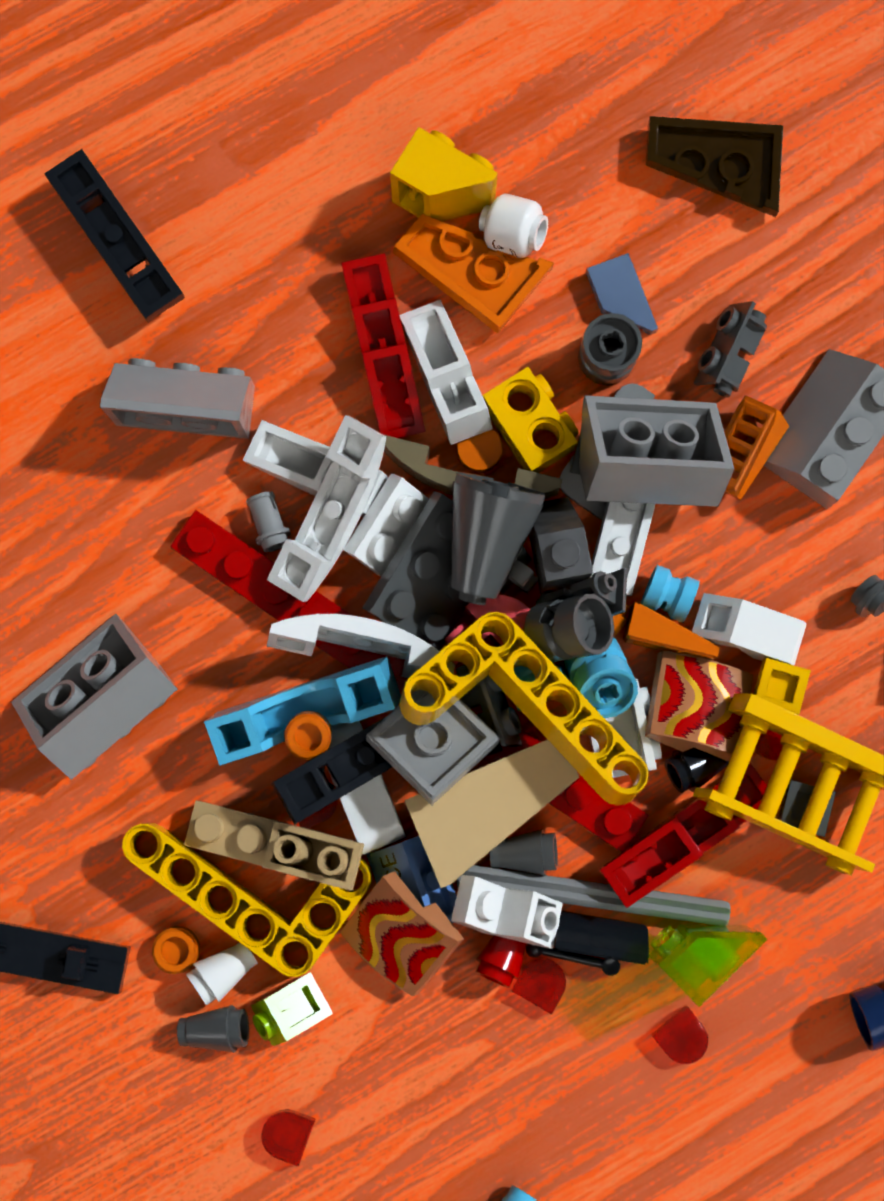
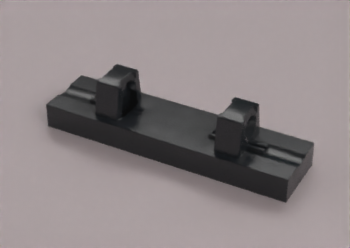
[44,149,185,323]
[271,716,392,825]
[0,921,131,994]

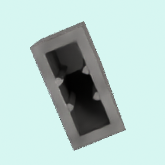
[529,497,593,594]

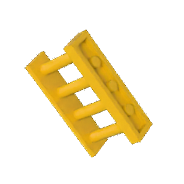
[693,693,884,876]

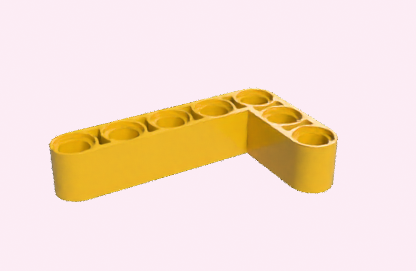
[399,612,649,805]
[122,823,372,977]

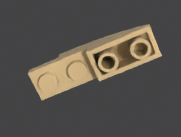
[184,800,364,891]

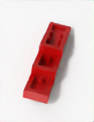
[341,253,426,438]
[600,762,767,908]

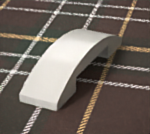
[267,415,386,602]
[266,614,455,678]

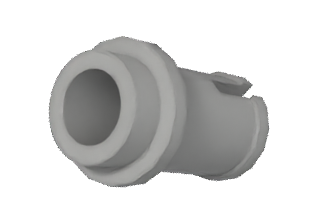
[246,491,291,552]

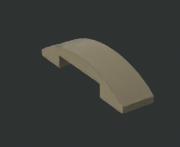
[384,435,563,499]

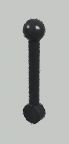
[525,944,620,976]

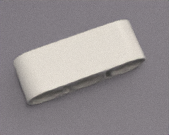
[327,721,406,855]

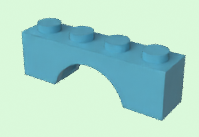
[204,656,401,766]

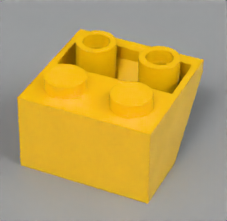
[390,127,498,221]

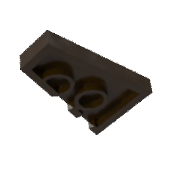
[646,116,783,217]

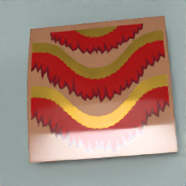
[645,650,753,762]
[340,871,464,996]

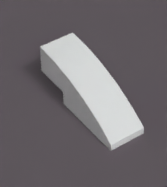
[399,300,493,445]
[243,420,389,517]

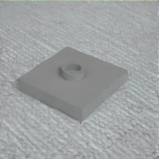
[366,690,500,805]

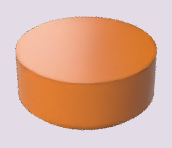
[457,429,503,473]
[284,711,332,760]
[152,926,200,974]

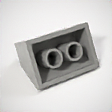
[764,349,884,509]
[100,358,255,439]
[579,395,735,507]
[11,614,178,780]

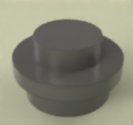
[851,575,884,618]

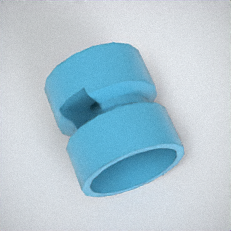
[564,637,638,718]

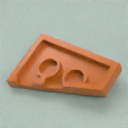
[393,214,554,334]

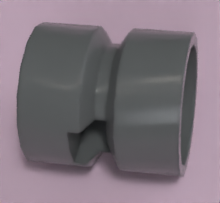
[578,313,643,385]
[524,594,614,662]

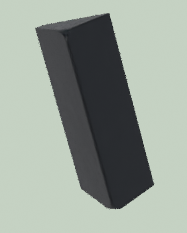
[554,911,649,965]

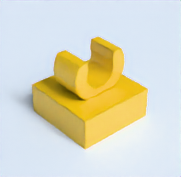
[754,658,811,715]

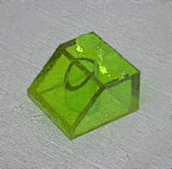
[649,924,768,1007]

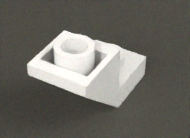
[692,593,807,665]
[451,875,563,949]

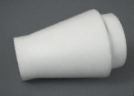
[186,942,258,1006]

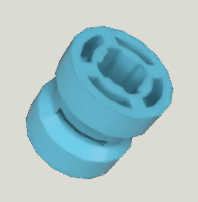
[641,565,700,623]

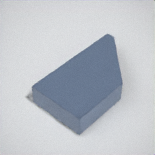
[586,253,658,335]

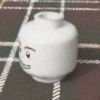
[479,194,548,258]

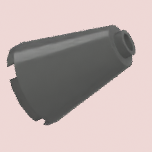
[451,472,545,605]

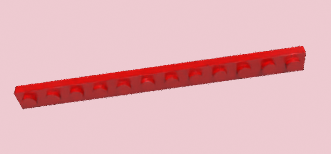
[170,510,649,852]

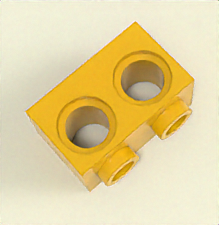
[482,367,579,473]

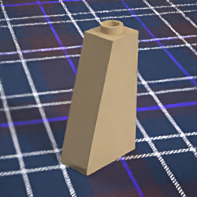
[404,739,580,888]

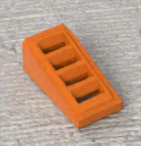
[724,395,789,500]
[623,602,720,660]

